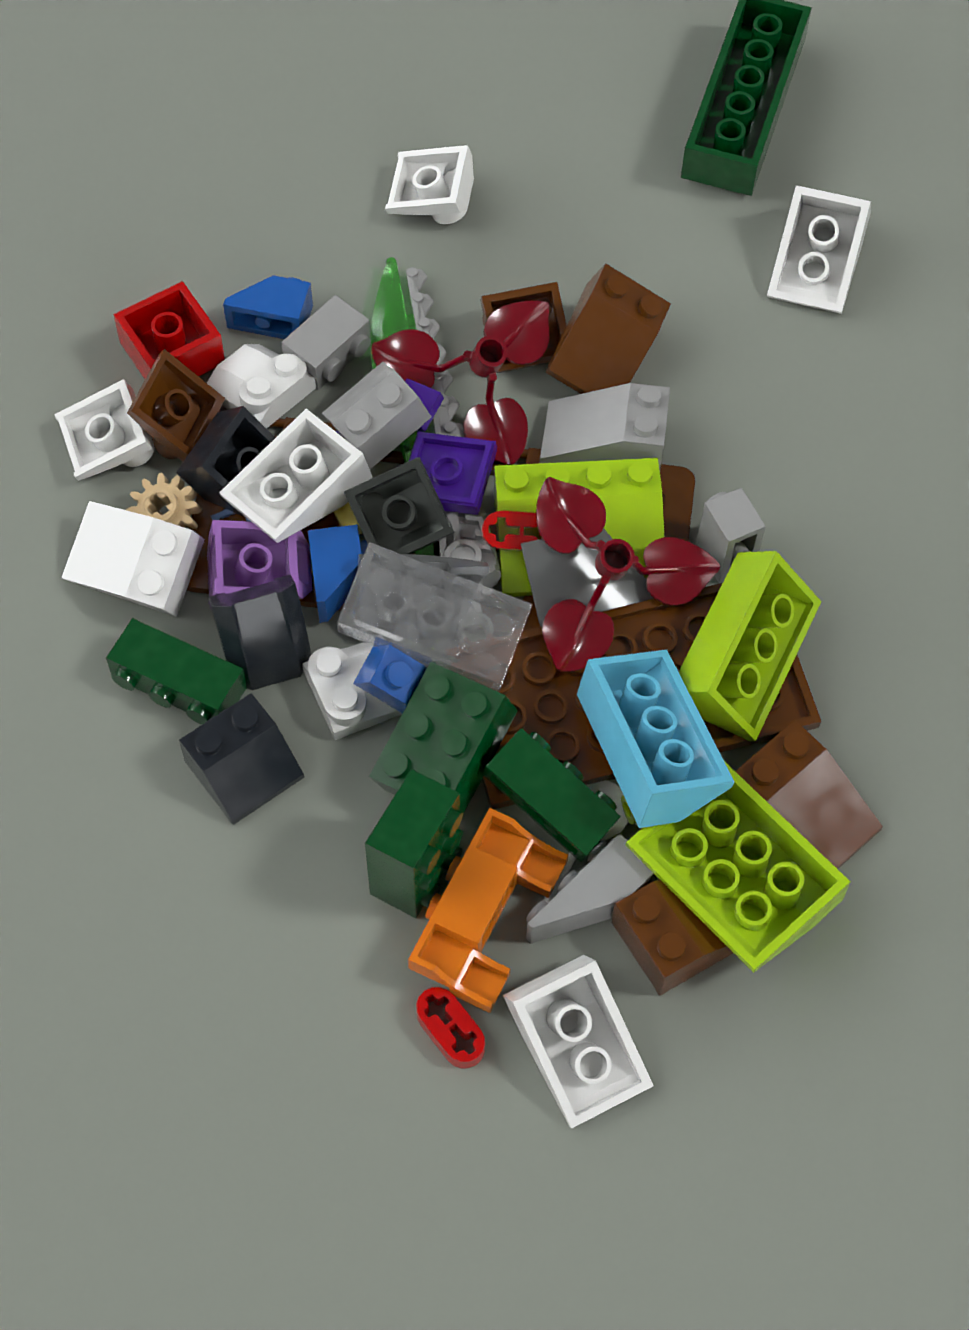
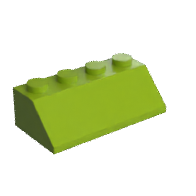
[679,551,822,741]

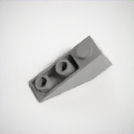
[526,833,657,943]

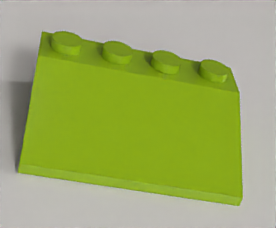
[494,458,665,597]
[626,761,851,973]

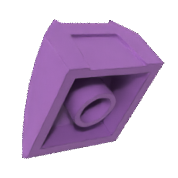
[207,520,312,608]

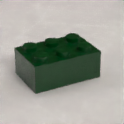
[369,662,518,814]
[365,769,463,918]

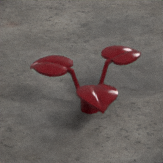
[371,301,549,465]
[536,477,720,672]

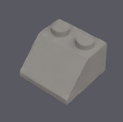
[322,362,432,469]

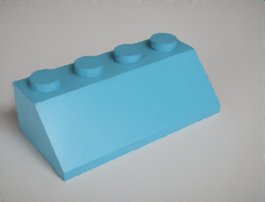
[577,650,734,828]

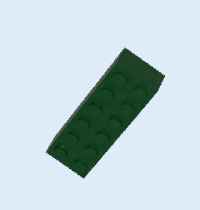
[681,0,812,196]

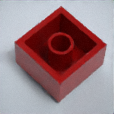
[113,281,225,379]

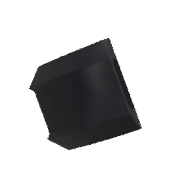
[208,575,311,690]

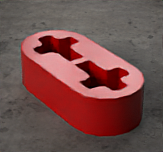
[481,511,538,551]
[416,987,485,1069]

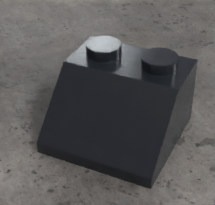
[176,406,276,519]
[179,693,304,825]

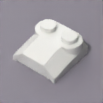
[385,145,474,224]
[207,344,316,429]
[54,379,155,481]
[302,638,402,741]

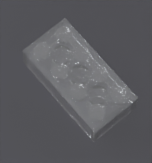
[337,542,532,692]

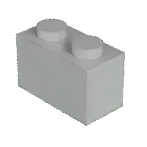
[281,295,371,390]
[696,488,766,583]

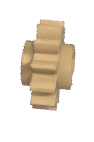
[126,473,202,529]

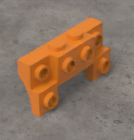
[408,808,569,1013]

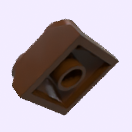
[480,282,567,373]
[127,349,225,462]

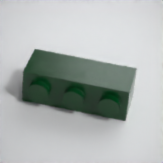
[106,618,247,724]
[483,728,621,862]

